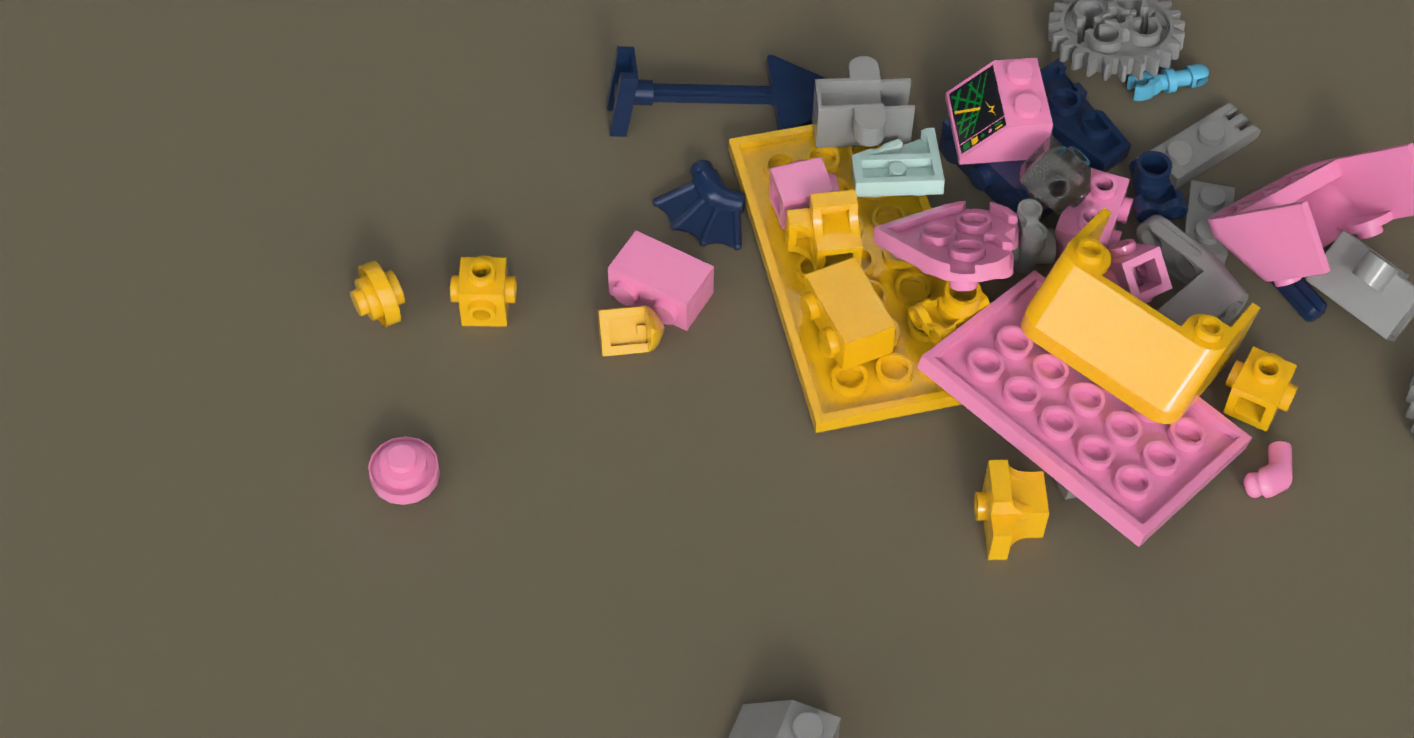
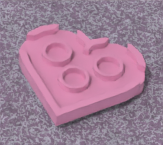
[874,201,1019,291]

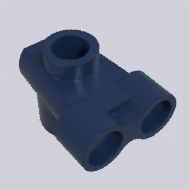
[1129,151,1188,223]

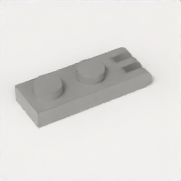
[1150,103,1261,190]

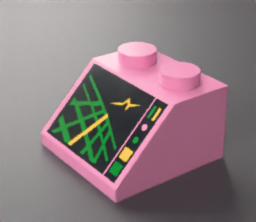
[945,57,1053,165]

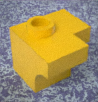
[785,190,863,271]
[974,460,1049,560]

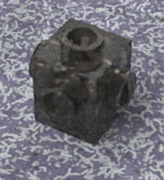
[1018,135,1091,215]

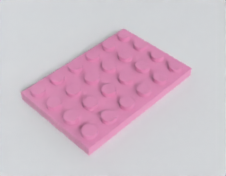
[917,270,1252,547]

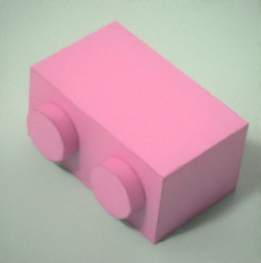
[608,231,714,331]

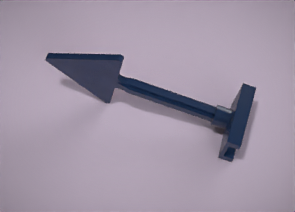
[606,46,827,137]

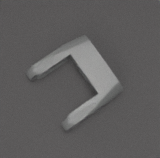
[1136,214,1249,326]

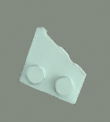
[851,128,945,198]

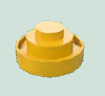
[350,260,405,328]

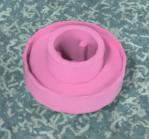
[368,436,440,505]

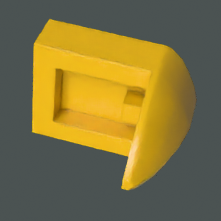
[597,305,665,356]

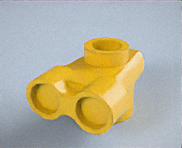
[908,281,990,346]

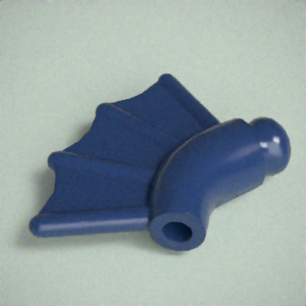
[652,160,746,251]

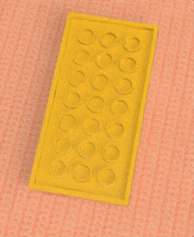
[728,124,962,433]

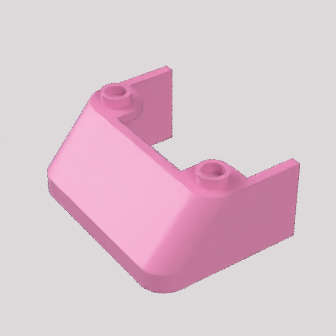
[1207,143,1414,287]

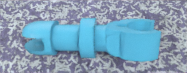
[1127,64,1210,101]

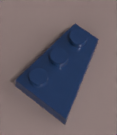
[1040,58,1131,172]

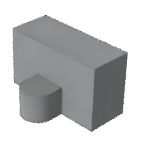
[812,56,915,148]
[1305,230,1414,342]

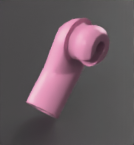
[1244,441,1293,498]

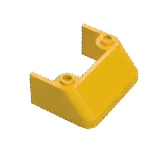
[1021,208,1261,424]

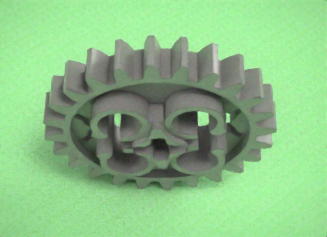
[1047,0,1185,82]

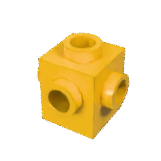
[450,255,517,326]
[1223,346,1299,432]

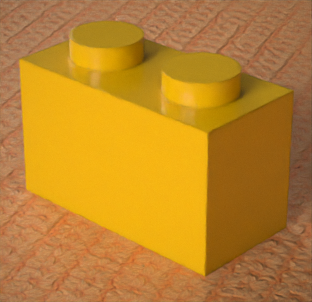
[800,257,896,371]

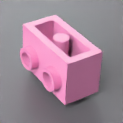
[1054,165,1133,259]

